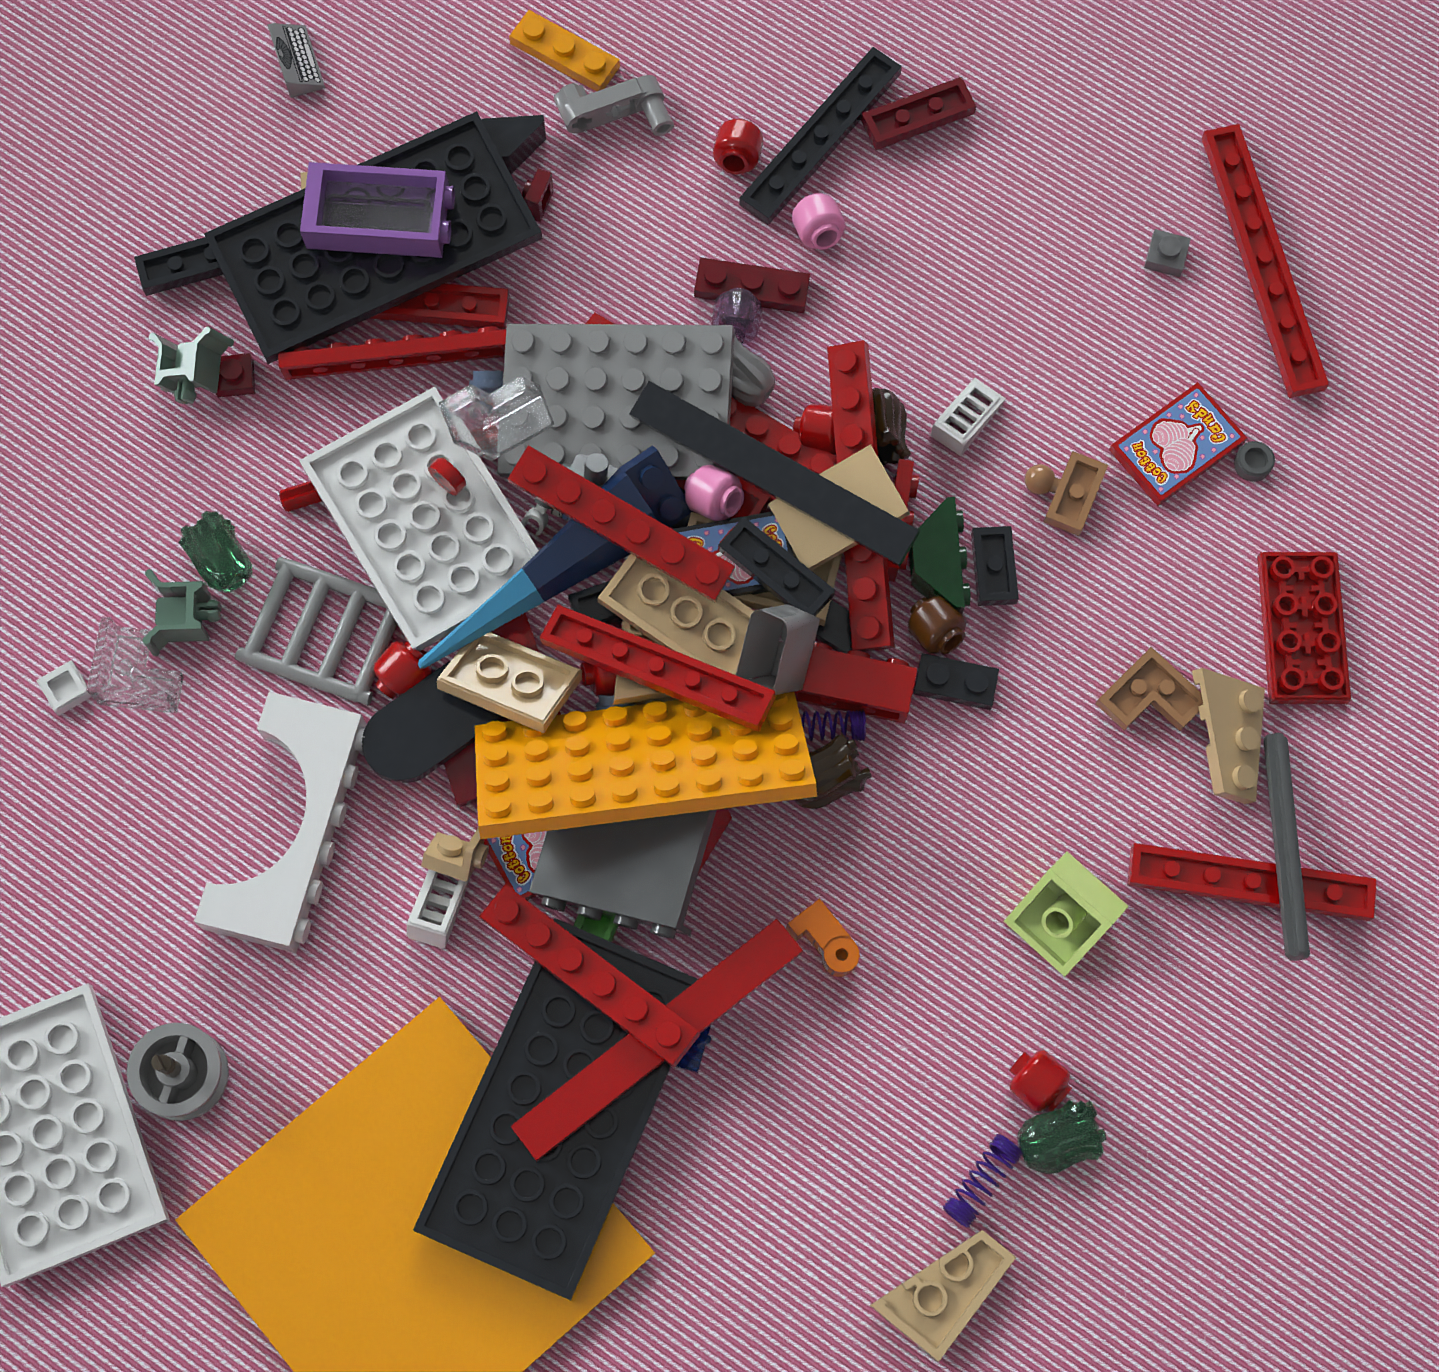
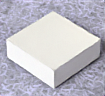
[36,660,94,716]

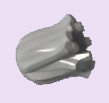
[731,335,775,407]

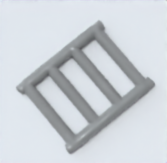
[235,557,397,706]

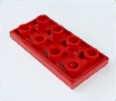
[1257,552,1351,704]

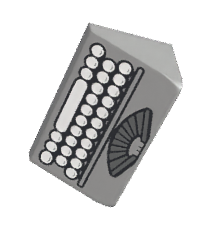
[267,23,325,98]

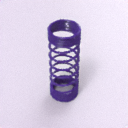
[801,710,866,742]
[943,1134,1023,1228]

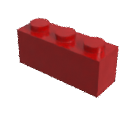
[794,642,917,724]

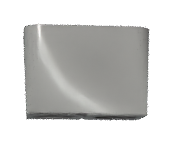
[736,604,820,695]

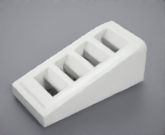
[930,378,1006,457]
[407,869,472,949]

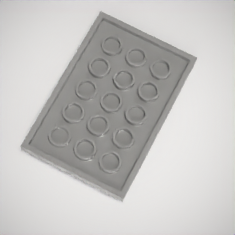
[497,324,735,480]

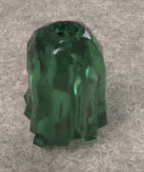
[178,511,252,593]
[1017,1100,1106,1174]

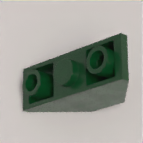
[908,497,971,614]

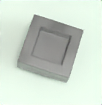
[1144,229,1191,277]

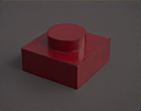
[522,168,554,222]
[215,353,255,398]

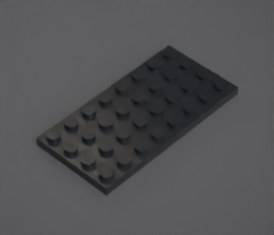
[204,111,543,364]
[413,918,698,1301]

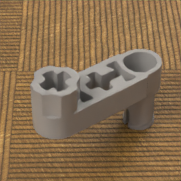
[554,75,674,136]

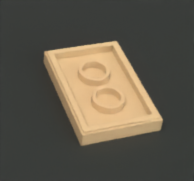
[768,445,910,571]
[437,632,582,733]

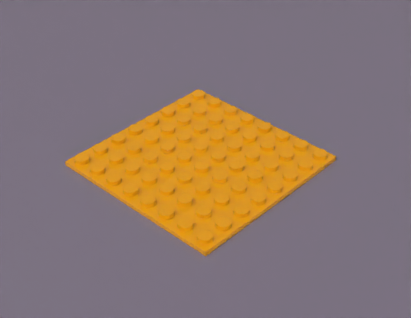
[175,996,655,1372]

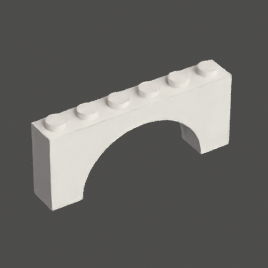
[194,692,367,953]

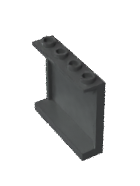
[529,808,727,939]

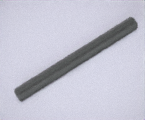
[1263,733,1310,961]

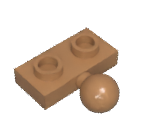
[1024,451,1108,536]

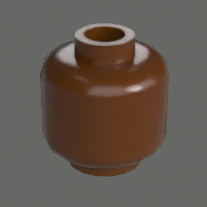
[908,596,966,654]

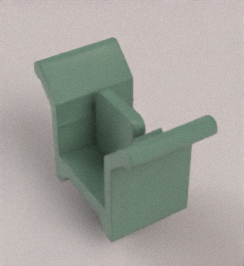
[149,326,234,404]
[142,569,221,656]

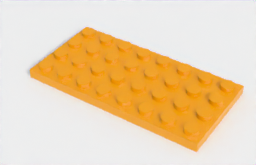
[475,692,817,839]

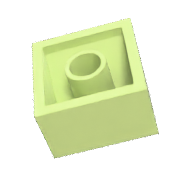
[1003,852,1129,977]

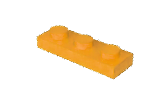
[509,10,620,92]

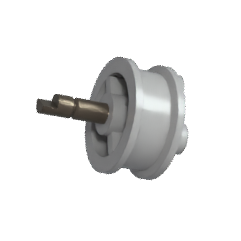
[127,1023,229,1121]

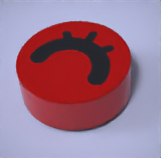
[428,458,466,496]

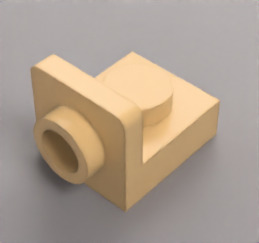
[421,828,489,882]

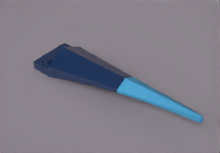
[418,445,693,668]

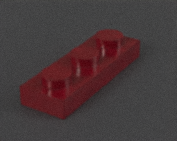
[861,77,977,150]
[694,257,810,314]

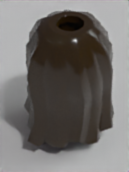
[872,388,911,466]
[795,733,872,809]

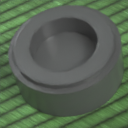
[1234,441,1275,482]

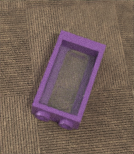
[300,162,455,258]

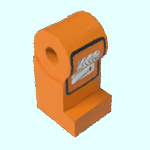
[786,898,860,977]

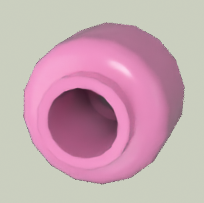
[792,193,846,250]
[684,465,744,521]

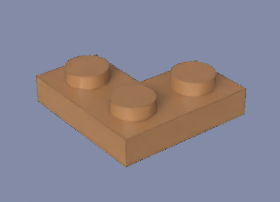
[1095,647,1203,731]

